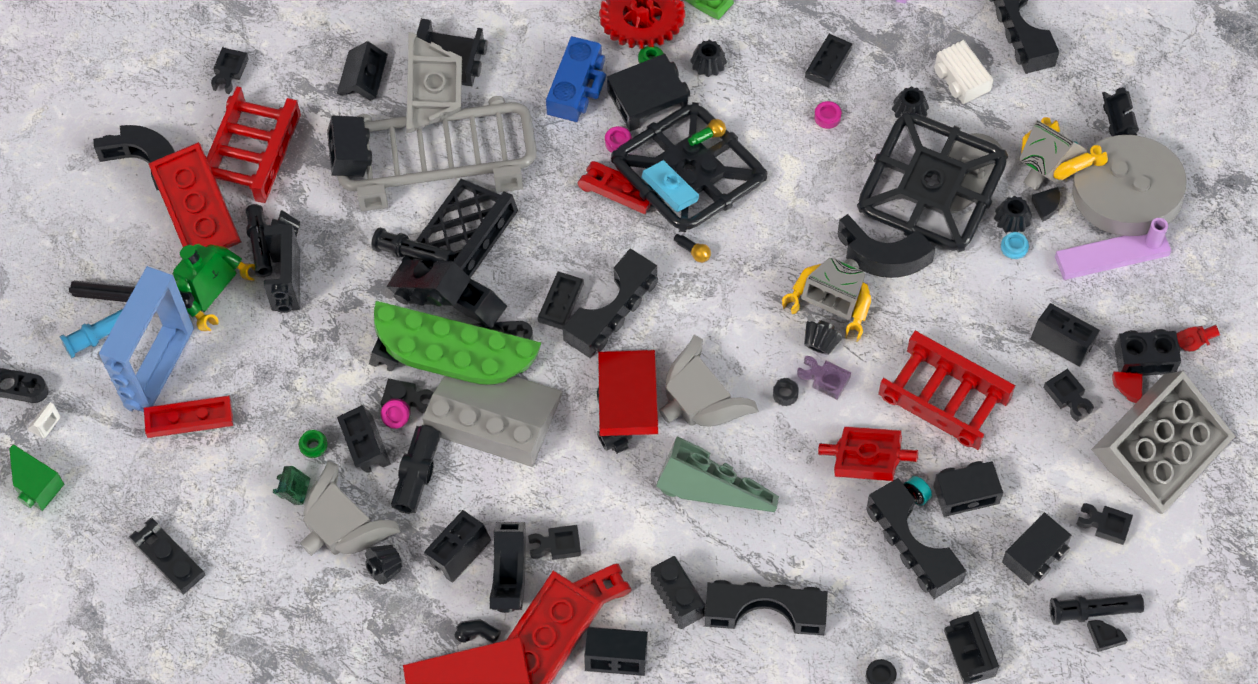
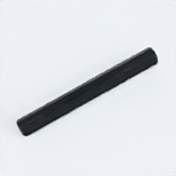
[69,280,195,309]

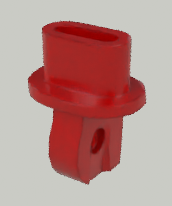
[1177,325,1220,352]

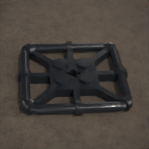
[611,102,768,232]
[857,111,1008,253]

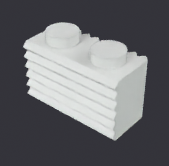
[934,40,993,104]

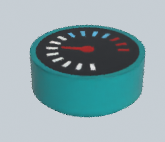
[903,476,932,506]

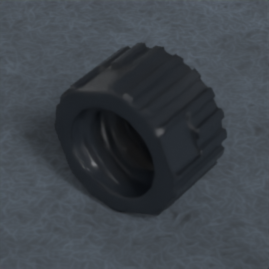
[773,378,799,406]

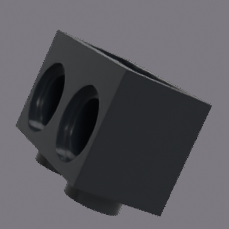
[1114,329,1181,376]

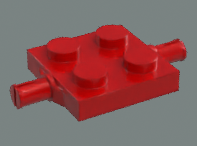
[818,427,919,481]

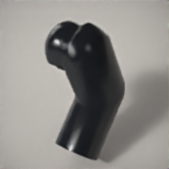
[454,619,501,643]

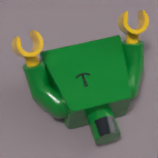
[173,244,255,331]

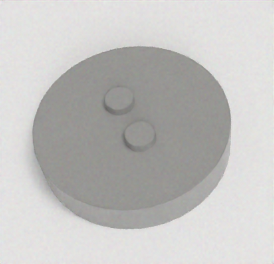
[1072,135,1187,236]

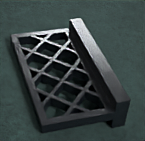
[401,179,518,278]

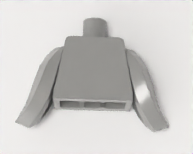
[659,334,759,427]
[300,460,401,556]

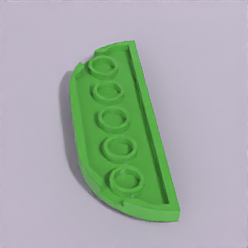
[374,301,541,385]

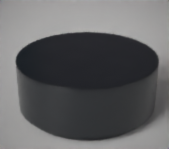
[865,659,897,684]

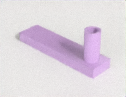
[1055,218,1171,280]

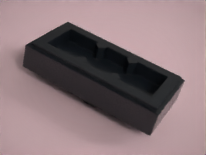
[805,34,853,88]
[538,271,584,330]

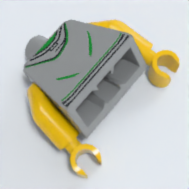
[1020,117,1108,191]
[782,258,871,342]

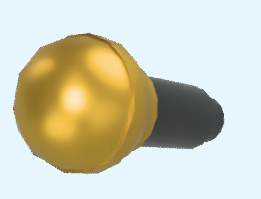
[674,234,711,263]

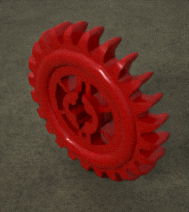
[599,0,686,49]

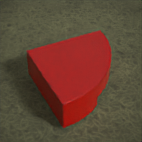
[1112,371,1142,403]

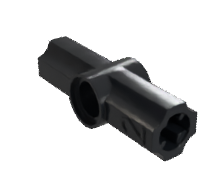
[391,425,441,514]

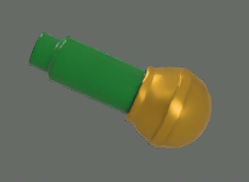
[688,119,726,146]

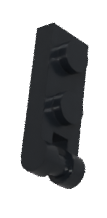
[129,517,206,595]

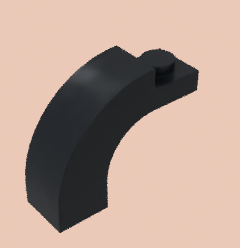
[93,125,175,190]
[837,214,935,278]
[489,522,526,613]

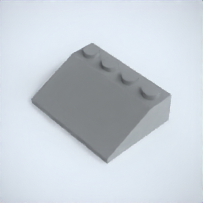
[1091,371,1236,514]
[422,376,563,467]

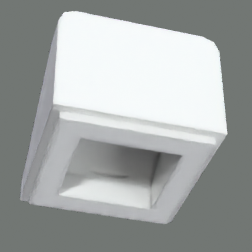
[27,402,61,439]

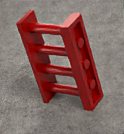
[206,86,301,203]
[878,330,1016,450]

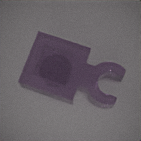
[797,356,851,400]

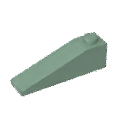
[656,436,779,513]

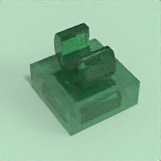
[272,466,311,505]

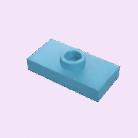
[642,160,699,212]

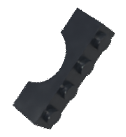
[989,0,1059,74]
[562,248,658,358]
[866,478,967,599]
[704,580,828,636]

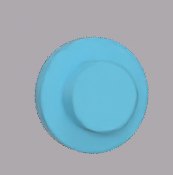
[1001,232,1029,259]

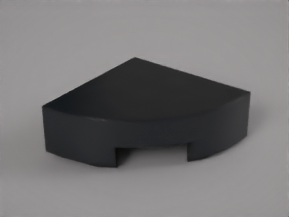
[1031,187,1060,222]
[1087,620,1128,652]

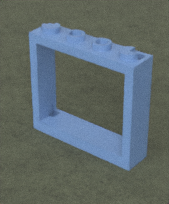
[99,266,194,412]

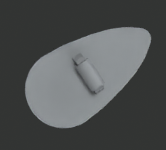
[949,133,1003,213]

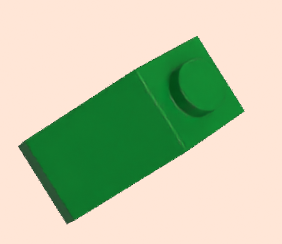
[9,444,65,511]

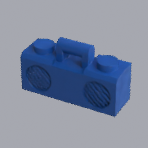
[546,36,607,122]

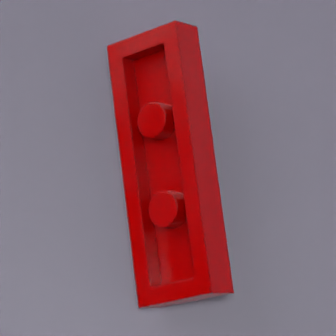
[144,395,233,438]

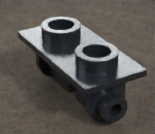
[1102,87,1139,136]

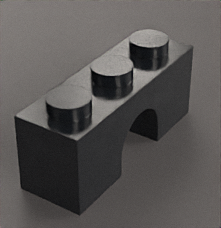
[386,260,471,307]

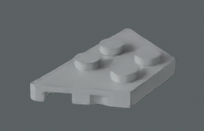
[406,32,462,133]

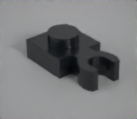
[211,47,249,94]
[1043,368,1094,422]
[381,378,434,413]
[1076,503,1133,545]
[528,525,581,560]

